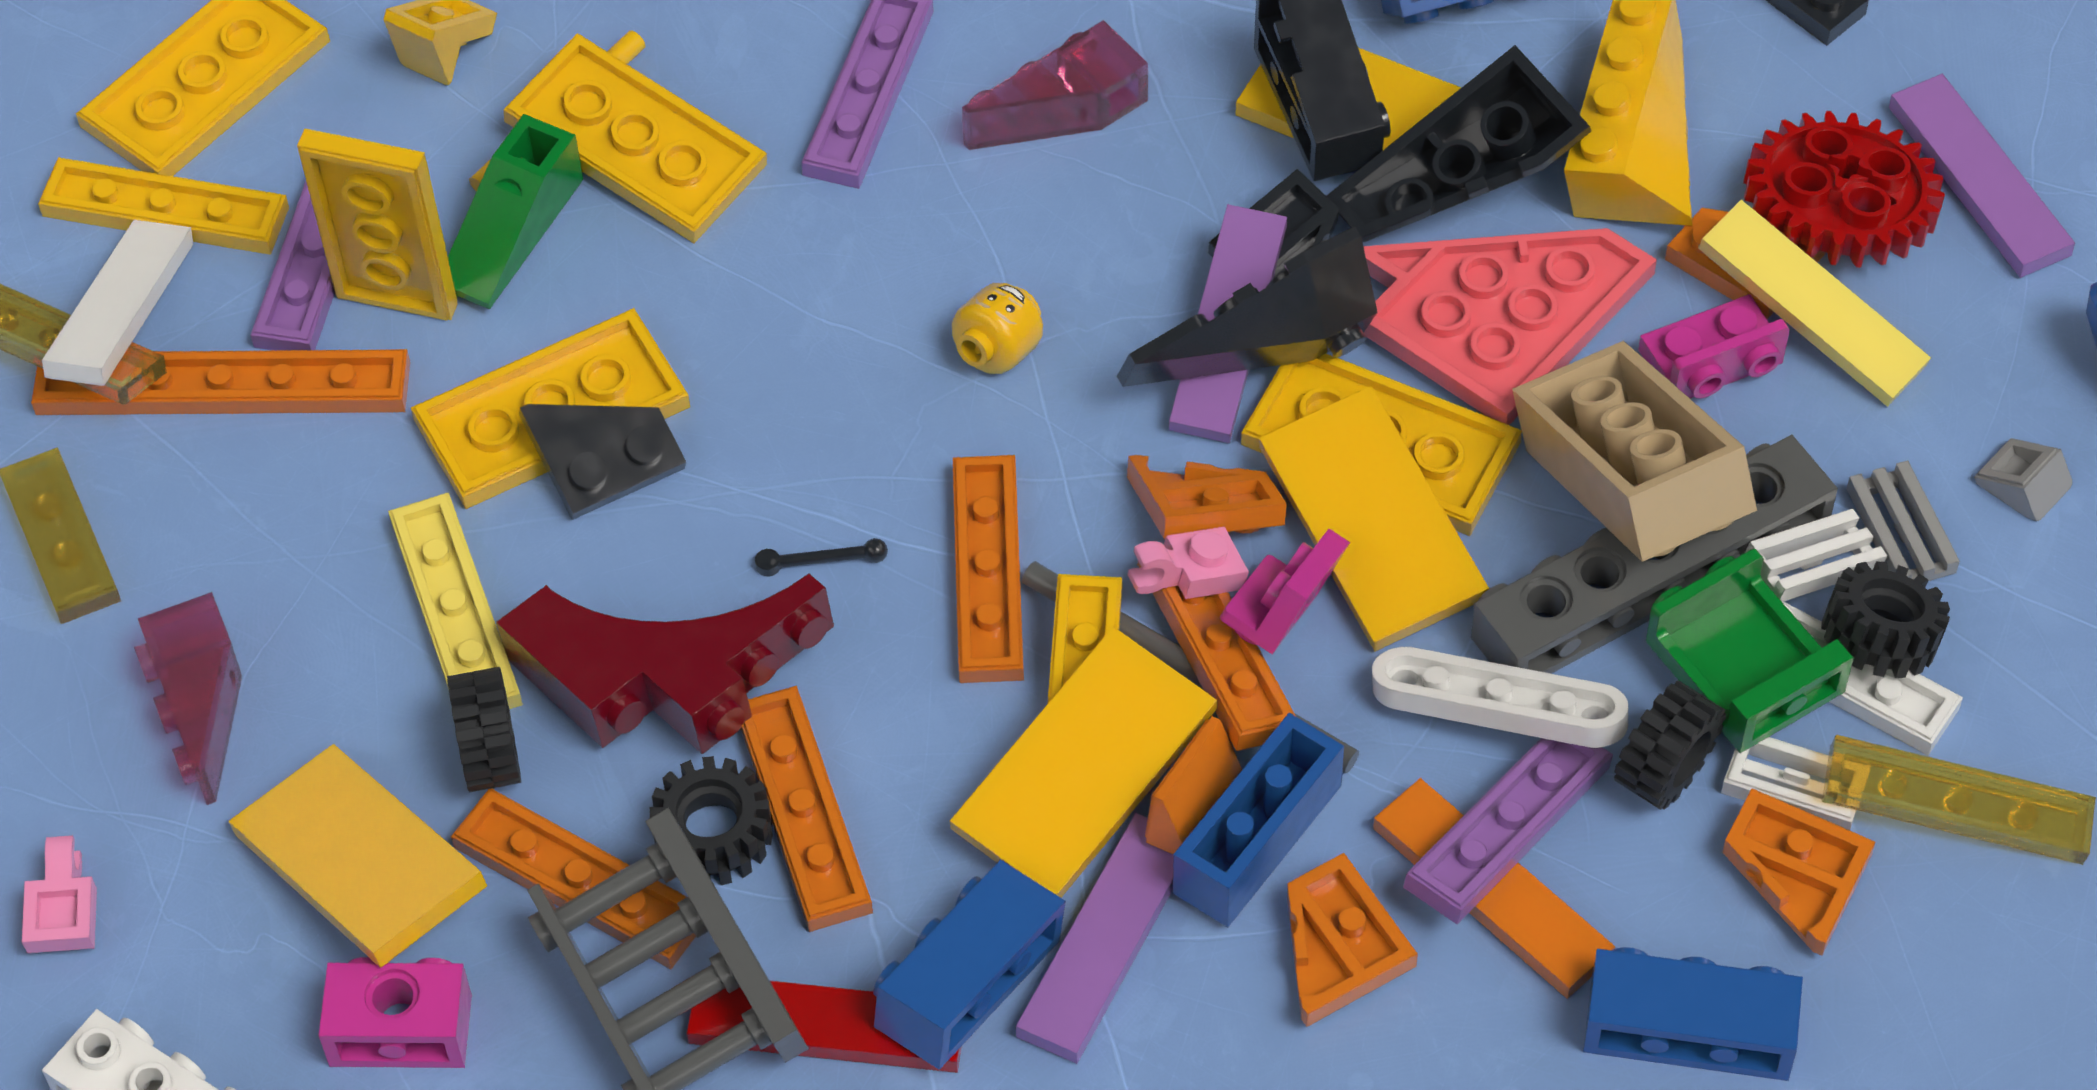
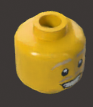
[952,283,1043,374]

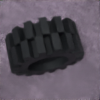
[1821,561,1950,678]
[447,667,521,793]
[1614,681,1726,810]
[650,756,773,885]

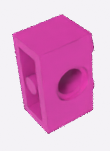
[319,957,472,1068]

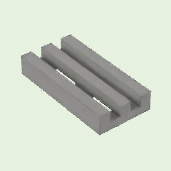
[1847,460,1960,581]

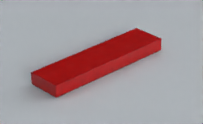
[687,981,962,1073]

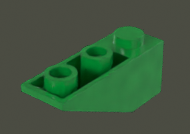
[448,114,583,309]

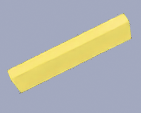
[1698,200,1931,407]
[388,492,523,709]

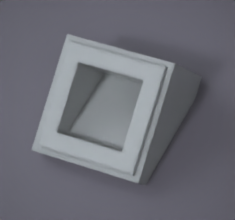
[1974,438,2072,521]

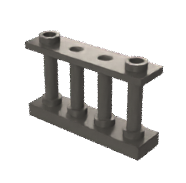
[527,807,809,1090]

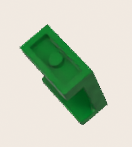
[1646,548,1853,754]

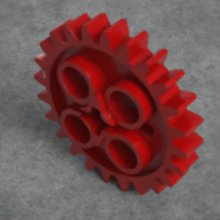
[1743,111,1945,268]

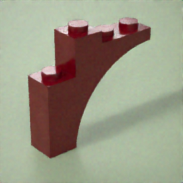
[496,573,834,754]

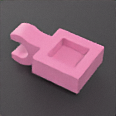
[1127,527,1249,599]
[22,835,97,953]

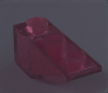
[962,20,1148,150]
[134,592,242,805]

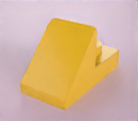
[383,0,497,85]

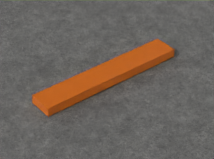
[31,349,410,415]

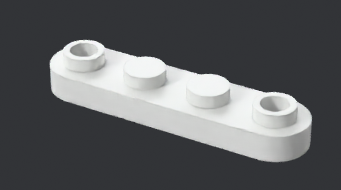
[1372,647,1628,748]

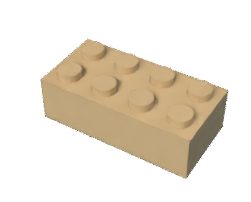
[1512,341,1757,562]

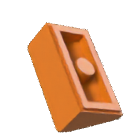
[1145,716,1242,854]

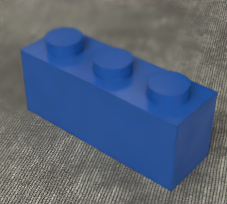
[1173,713,1344,928]
[873,859,1066,1070]
[1583,947,1803,1081]

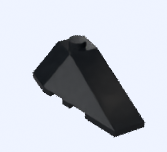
[1326,45,1592,243]
[1116,226,1378,387]

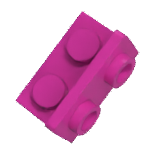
[1638,294,1790,399]
[1220,529,1350,655]

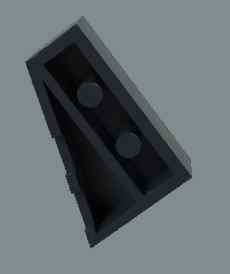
[1254,0,1391,181]

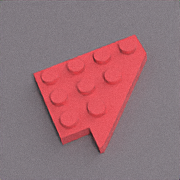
[1363,228,1657,425]

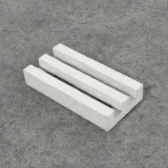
[1745,509,1888,602]
[1721,737,1870,830]

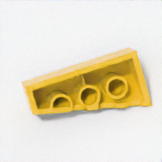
[1564,0,1693,226]

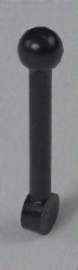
[755,538,888,577]

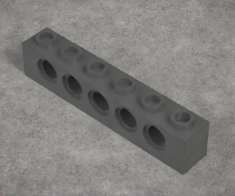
[1471,434,1838,674]

